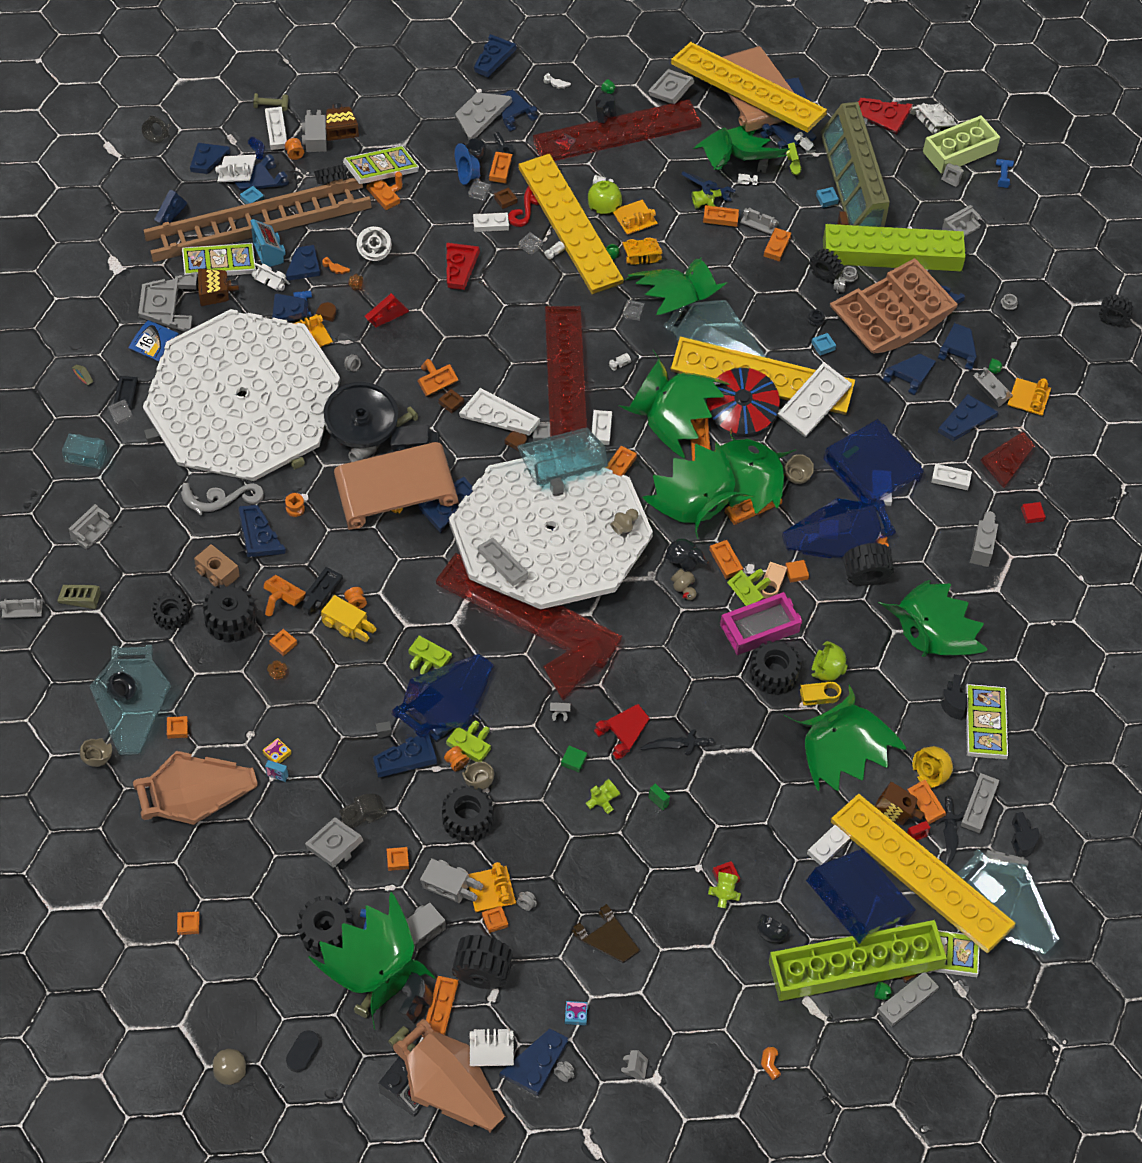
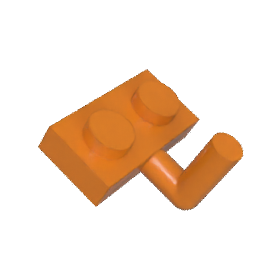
[367,172,402,210]
[418,359,458,396]
[263,575,306,616]

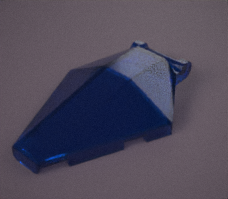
[782,498,896,558]
[391,654,494,737]

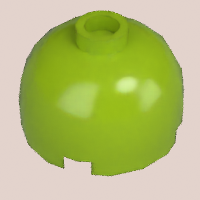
[588,180,622,214]
[811,641,848,681]

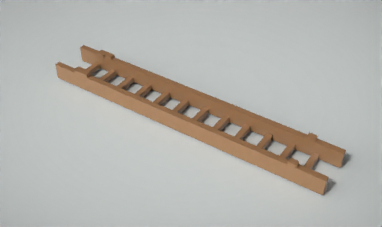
[144,178,371,262]

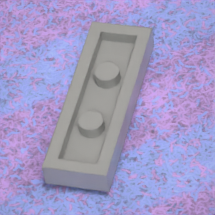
[478,538,528,586]
[961,773,999,833]
[877,972,939,1027]

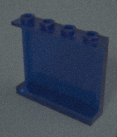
[823,419,924,511]
[806,848,916,944]

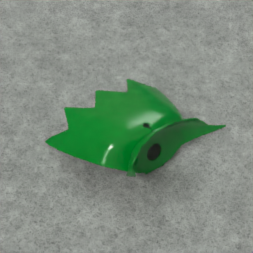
[693,126,790,170]
[625,257,727,315]
[618,350,730,458]
[706,429,796,514]
[642,442,755,539]
[878,580,987,657]
[783,685,906,791]
[308,892,436,1029]

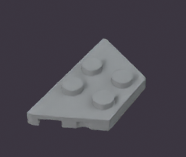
[455,93,513,140]

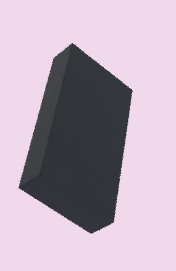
[113,376,138,410]

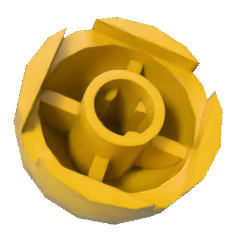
[913,746,953,788]

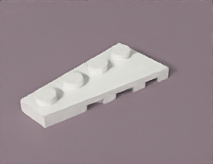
[459,388,540,435]

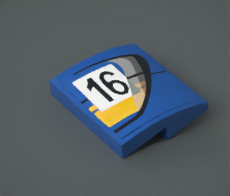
[128,320,180,362]

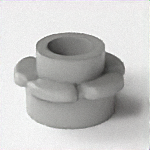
[841,266,858,282]
[834,277,846,294]
[1000,294,1018,310]
[344,354,361,372]
[517,891,537,911]
[554,1061,574,1082]

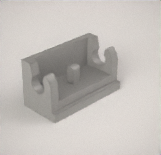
[942,205,981,237]
[973,367,1013,407]
[69,504,113,550]

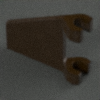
[572,904,640,963]

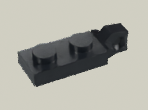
[302,567,343,616]

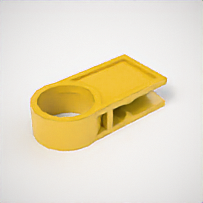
[800,682,841,706]

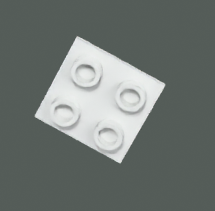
[916,104,957,134]
[216,155,257,182]
[470,1028,514,1066]

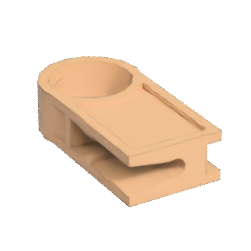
[760,562,787,598]

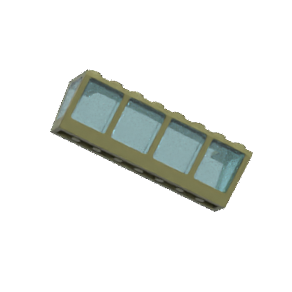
[820,102,890,227]

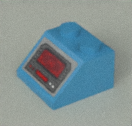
[250,219,286,267]

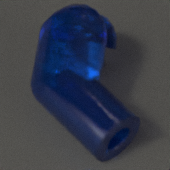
[248,137,265,160]

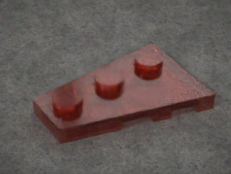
[980,432,1034,488]
[543,636,604,700]

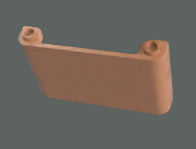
[722,46,794,132]
[334,442,459,530]

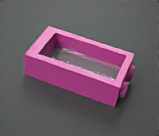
[720,592,802,655]

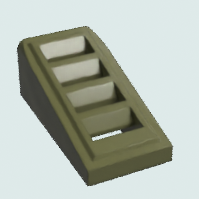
[57,585,101,609]

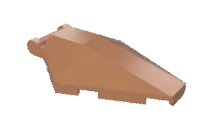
[133,751,257,825]
[393,1019,505,1133]

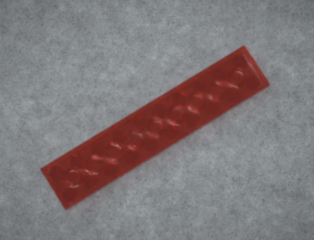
[533,99,701,161]
[545,306,588,454]
[436,553,622,669]

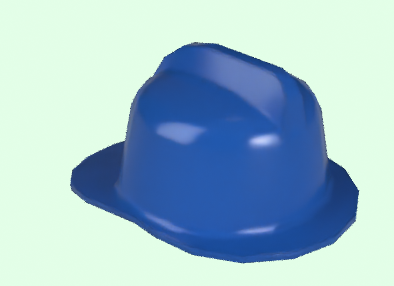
[455,143,480,185]

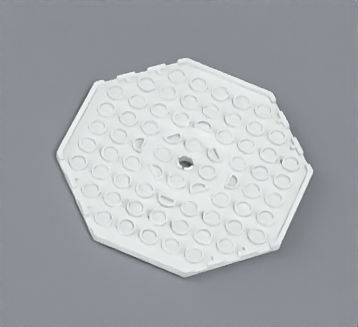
[143,309,340,481]
[449,450,653,609]

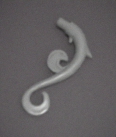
[181,483,264,515]

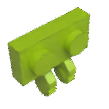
[786,142,801,176]
[727,569,771,606]
[408,636,452,676]
[446,720,491,762]

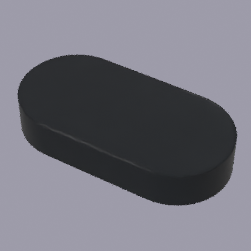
[286,1030,319,1072]

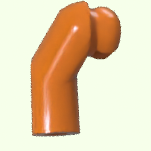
[761,1047,781,1080]

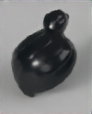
[665,538,709,572]

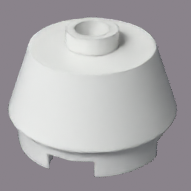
[357,226,392,261]

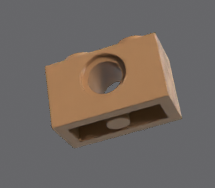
[194,544,240,587]

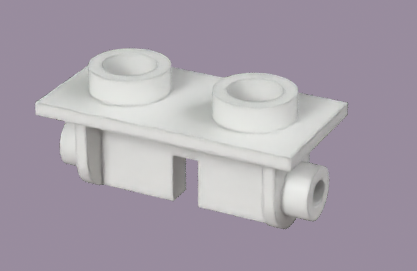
[252,263,290,291]

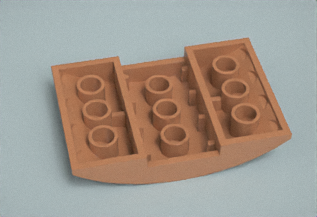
[830,258,958,353]

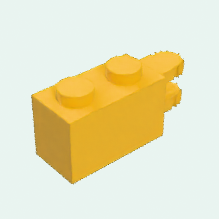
[321,595,376,642]

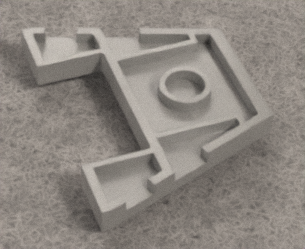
[138,272,198,332]

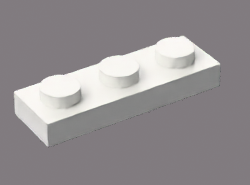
[265,107,287,150]

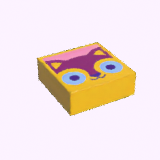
[262,738,291,764]

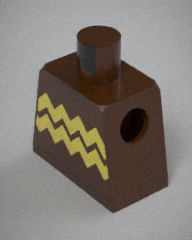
[326,103,359,141]
[198,269,239,306]
[875,781,924,825]

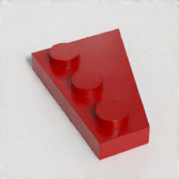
[858,98,913,134]
[446,243,480,290]

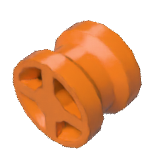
[285,138,304,160]
[285,493,305,517]
[344,587,367,609]
[444,746,469,771]

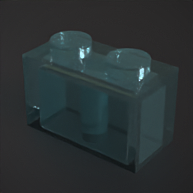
[62,433,107,469]

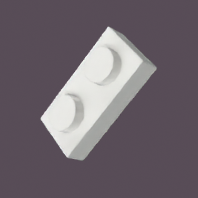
[473,213,509,232]
[591,410,612,445]
[931,464,972,490]
[807,825,850,867]

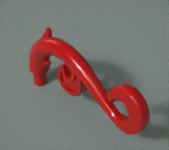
[508,186,540,227]

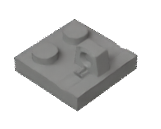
[648,69,694,104]
[305,818,363,868]

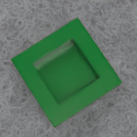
[561,746,587,772]
[648,784,670,811]

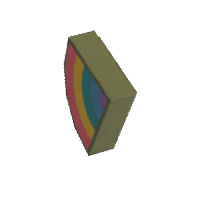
[72,364,93,385]

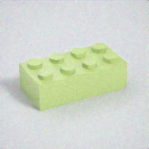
[923,115,1000,174]

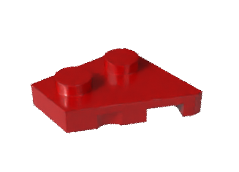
[365,293,409,328]

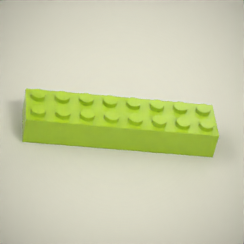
[823,224,965,271]
[769,920,947,1001]

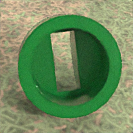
[601,79,615,94]
[606,244,619,259]
[988,358,1002,374]
[874,982,892,1000]

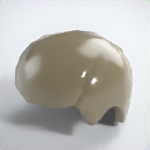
[784,454,814,484]
[80,738,112,767]
[462,762,495,790]
[213,1049,246,1085]

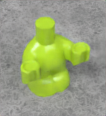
[692,189,721,209]
[585,779,620,814]
[708,872,741,909]

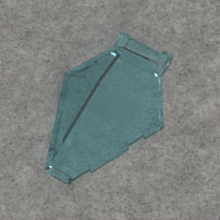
[663,300,765,357]
[89,645,171,755]
[957,849,1060,954]

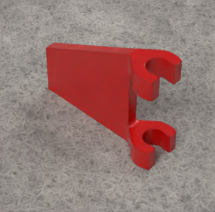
[594,704,649,760]

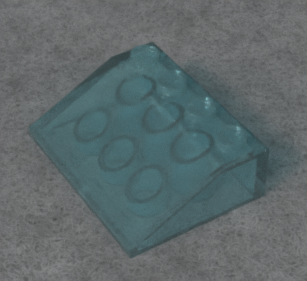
[518,428,608,485]

